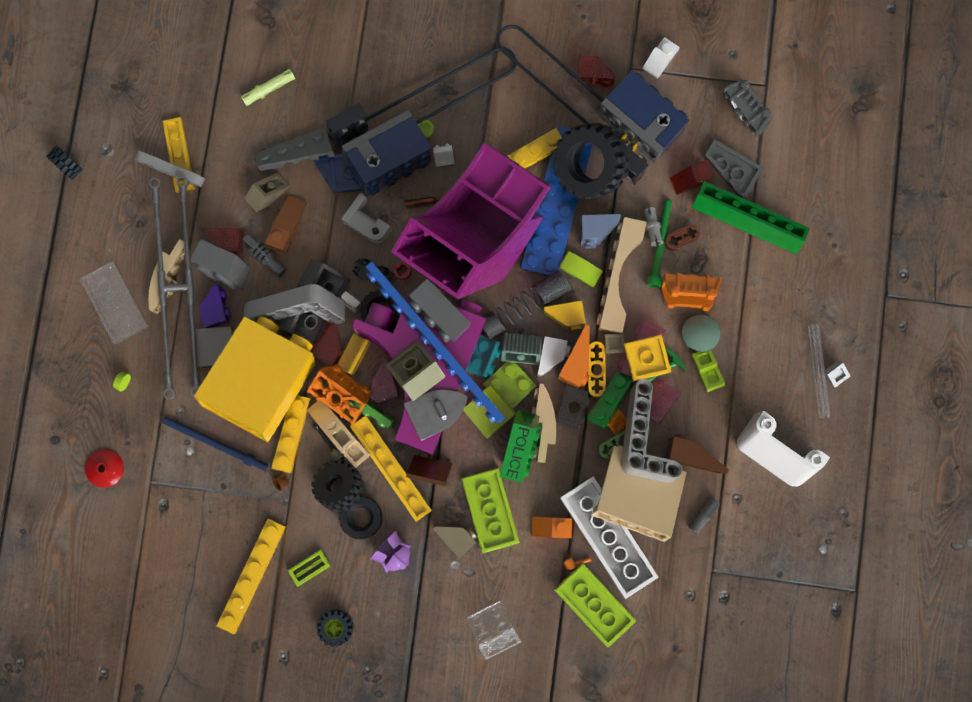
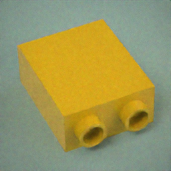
[194,316,316,443]

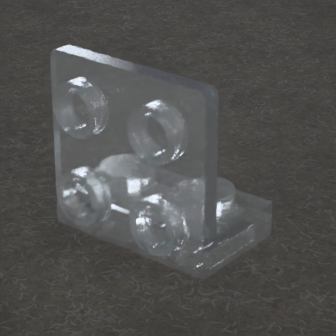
[467,601,521,660]

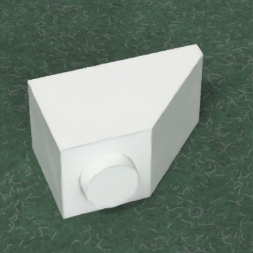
[537,337,570,377]

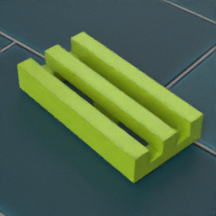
[287,549,331,587]

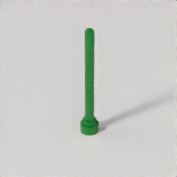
[646,199,672,288]

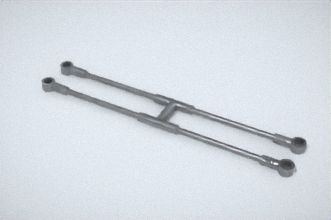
[149,176,200,400]

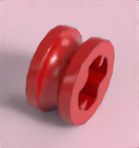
[394,262,411,280]

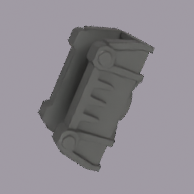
[723,80,772,137]

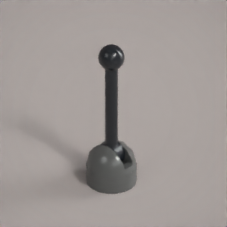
[313,423,346,462]

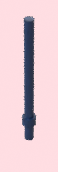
[162,417,269,471]

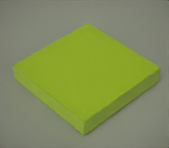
[463,384,516,438]

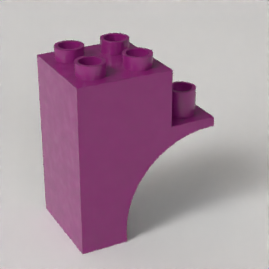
[391,142,551,299]
[352,289,486,455]

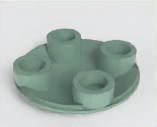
[682,315,720,351]

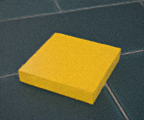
[623,334,671,382]

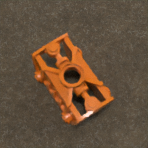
[661,273,722,311]
[307,364,371,425]

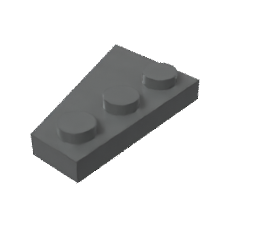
[704,139,763,199]

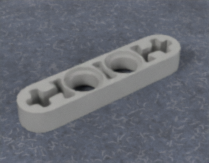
[134,151,205,188]

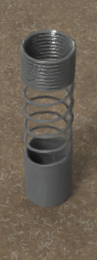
[482,270,571,340]

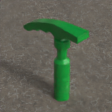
[646,347,687,382]

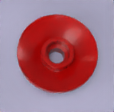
[85,449,124,488]

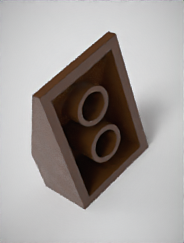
[665,434,729,474]
[406,452,453,487]

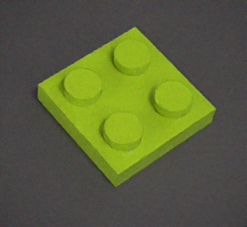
[483,362,537,409]

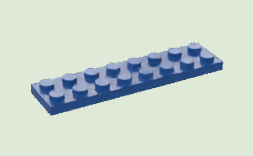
[521,125,593,276]

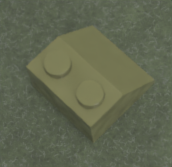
[385,341,446,401]

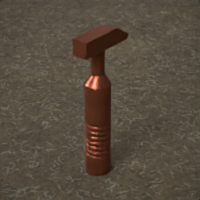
[405,190,447,208]

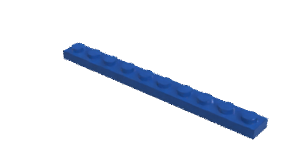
[366,262,505,424]

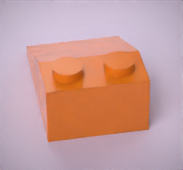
[557,324,590,390]

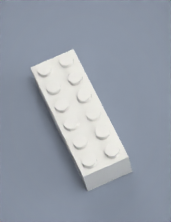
[560,477,659,599]

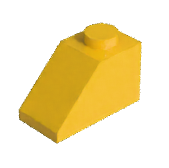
[543,301,586,331]

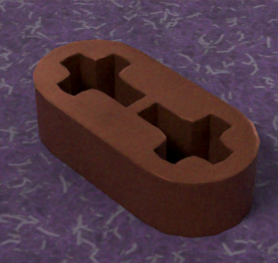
[665,224,700,251]

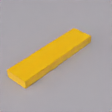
[162,117,195,193]

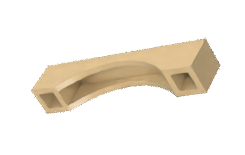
[596,217,647,334]

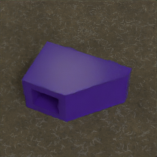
[199,284,231,328]

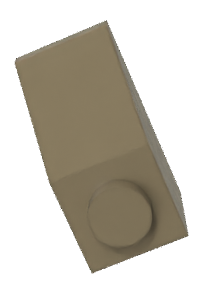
[244,173,290,212]
[433,526,477,558]

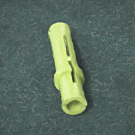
[241,69,295,106]

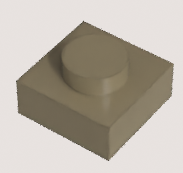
[604,334,625,354]

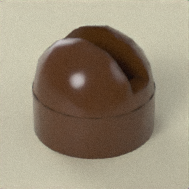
[272,474,289,491]

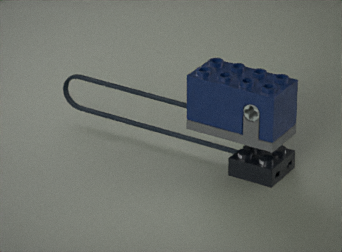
[497,24,689,185]
[326,47,517,197]

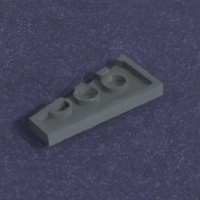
[254,128,335,171]

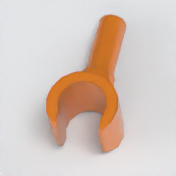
[563,557,592,570]

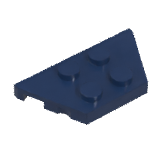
[313,154,362,193]

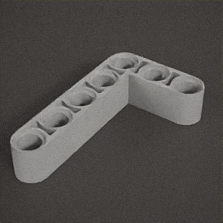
[243,284,346,324]
[621,379,682,483]

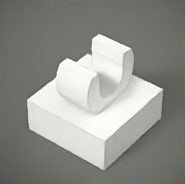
[433,143,455,167]

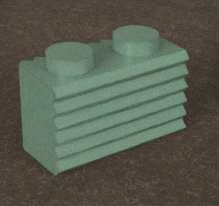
[501,333,542,365]

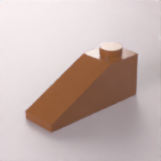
[265,196,307,254]

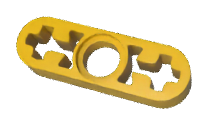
[588,341,606,398]

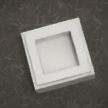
[341,291,360,313]

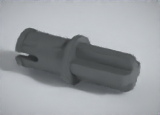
[689,498,720,535]

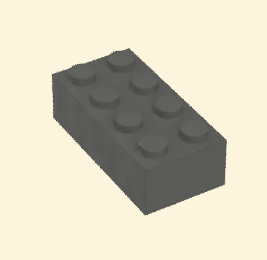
[190,239,252,290]

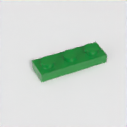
[587,372,635,429]

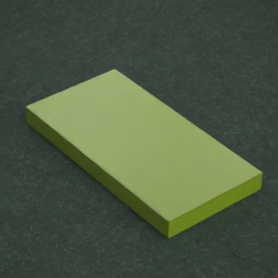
[461,468,520,553]
[554,563,636,648]

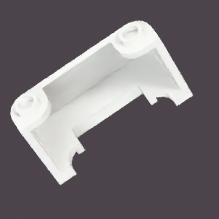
[736,411,830,486]

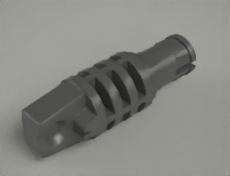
[242,234,287,278]

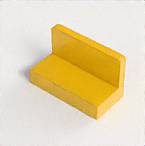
[337,334,371,377]

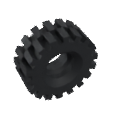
[311,459,364,512]

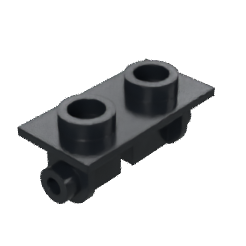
[352,258,394,286]

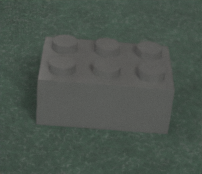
[409,279,471,344]

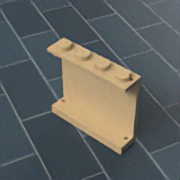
[591,446,687,542]

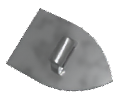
[404,390,468,441]

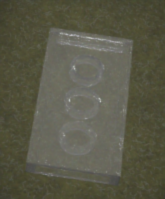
[80,261,149,345]

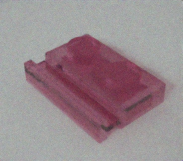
[637,377,682,425]

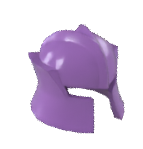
[369,530,411,573]

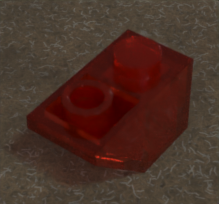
[577,55,616,87]
[312,323,343,366]

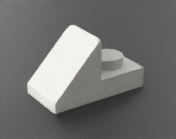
[642,37,680,79]

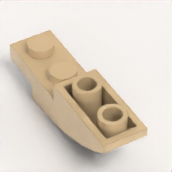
[148,239,191,314]
[532,384,556,463]
[307,400,370,468]

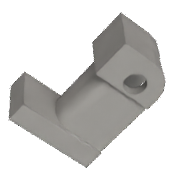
[341,193,392,244]

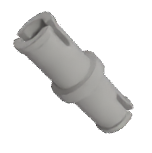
[643,207,663,246]

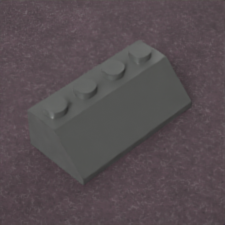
[277,259,350,346]

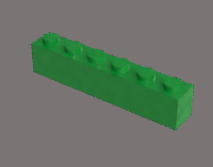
[692,181,810,255]

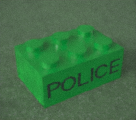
[499,410,542,483]

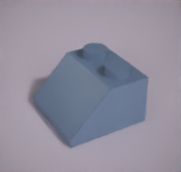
[580,214,621,249]

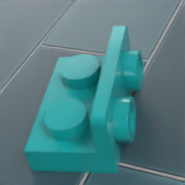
[466,335,502,379]

